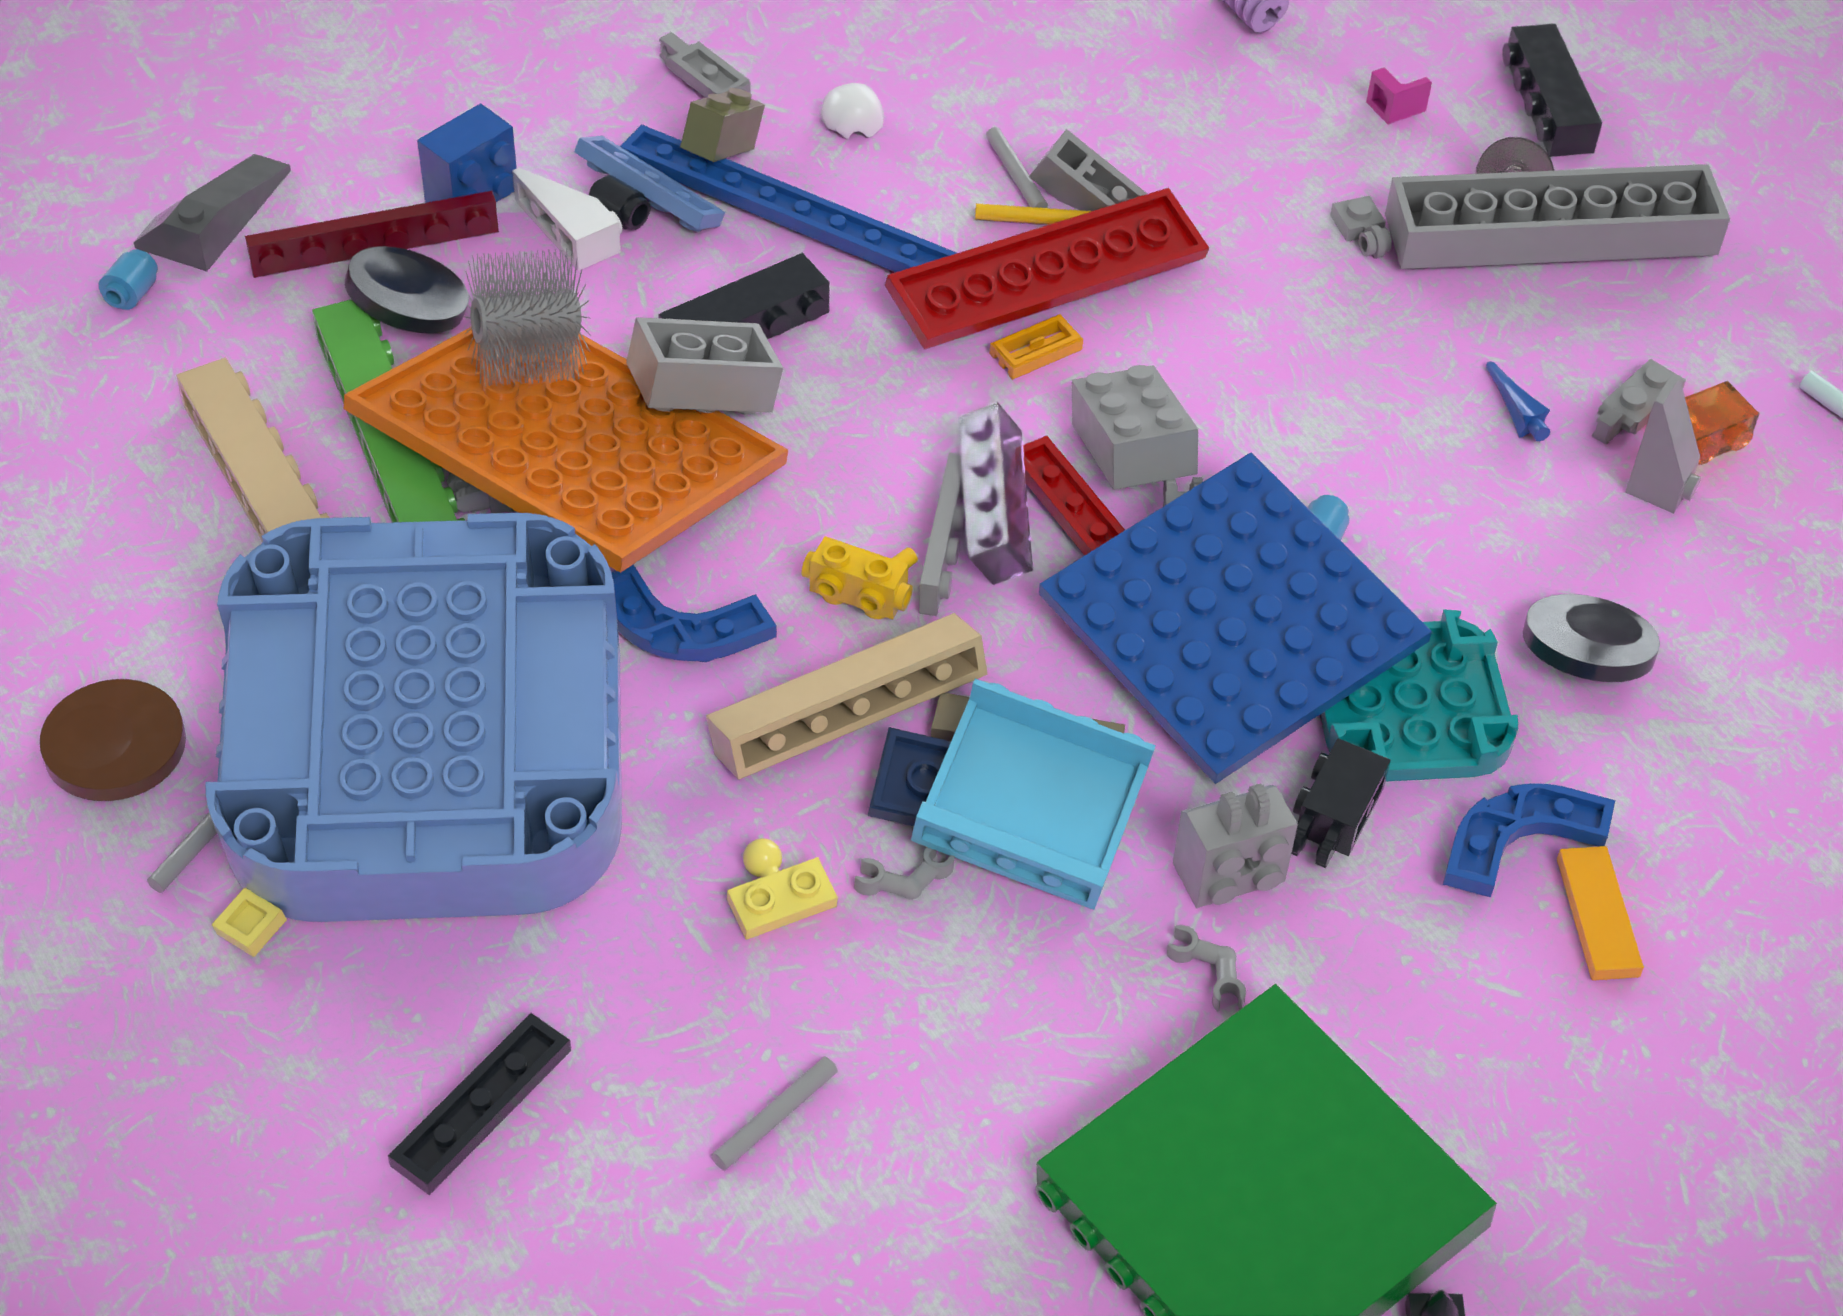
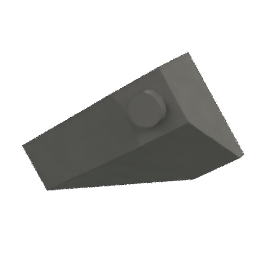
[134,154,291,272]

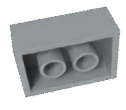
[626,317,783,415]
[1072,365,1198,490]

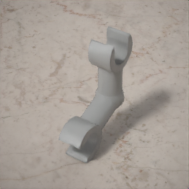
[854,847,955,899]
[1167,925,1246,1012]

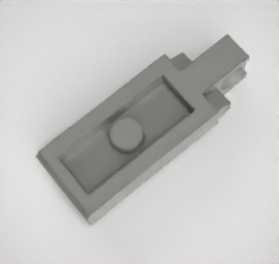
[659,32,751,98]
[1592,359,1686,445]

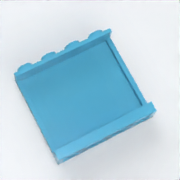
[911,678,1156,910]

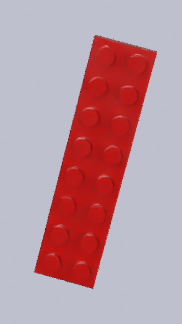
[884,187,1210,349]

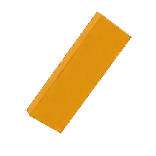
[1557,846,1644,980]

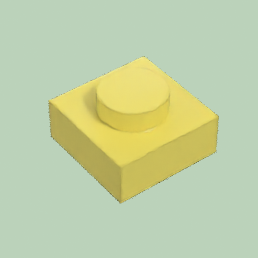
[211,887,287,957]

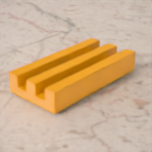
[989,314,1084,380]

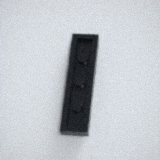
[388,1013,571,1195]

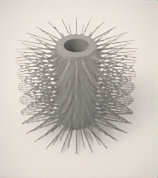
[463,248,591,387]

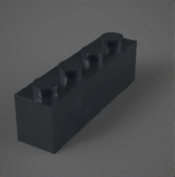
[1502,23,1602,157]
[658,252,830,339]

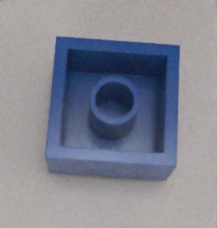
[417,103,517,203]

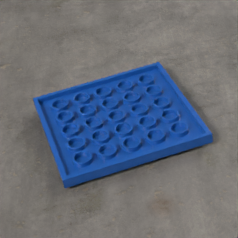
[1039,452,1432,784]

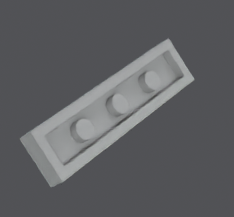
[919,452,973,616]

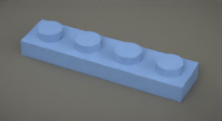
[574,136,726,232]

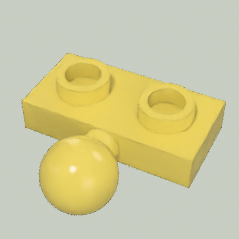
[726,838,838,940]

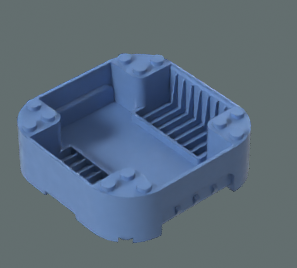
[205,513,622,922]

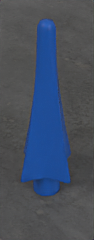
[1486,361,1550,441]

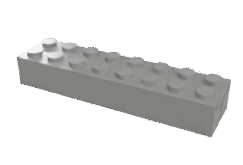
[1385,164,1730,269]

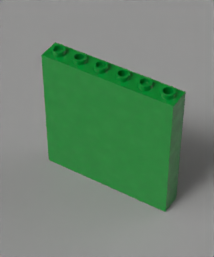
[1035,983,1497,1316]

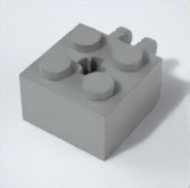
[1173,783,1298,908]

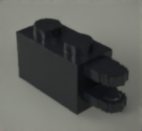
[1291,738,1391,868]

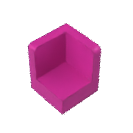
[1366,67,1432,124]

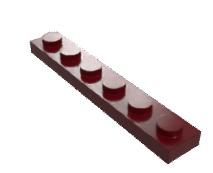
[245,191,499,278]

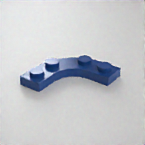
[611,564,777,662]
[1443,783,1616,898]

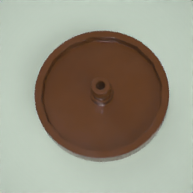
[39,679,186,801]

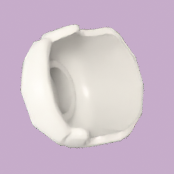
[821,83,884,139]

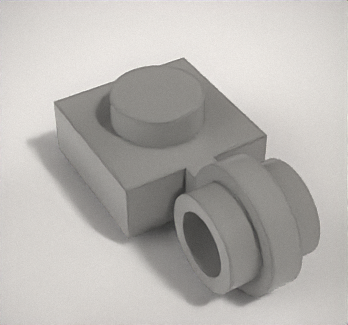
[1330,196,1392,259]

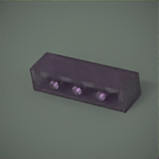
[959,402,1033,585]

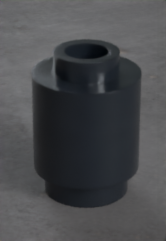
[589,175,651,230]

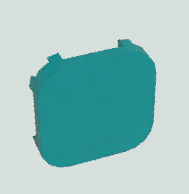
[1320,609,1518,782]

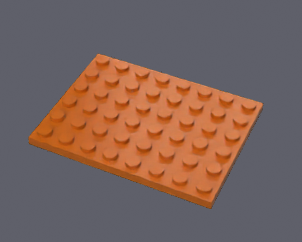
[343,327,789,573]

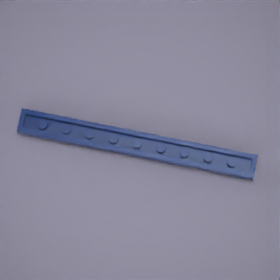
[620,124,957,272]

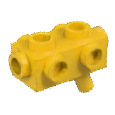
[801,536,918,620]

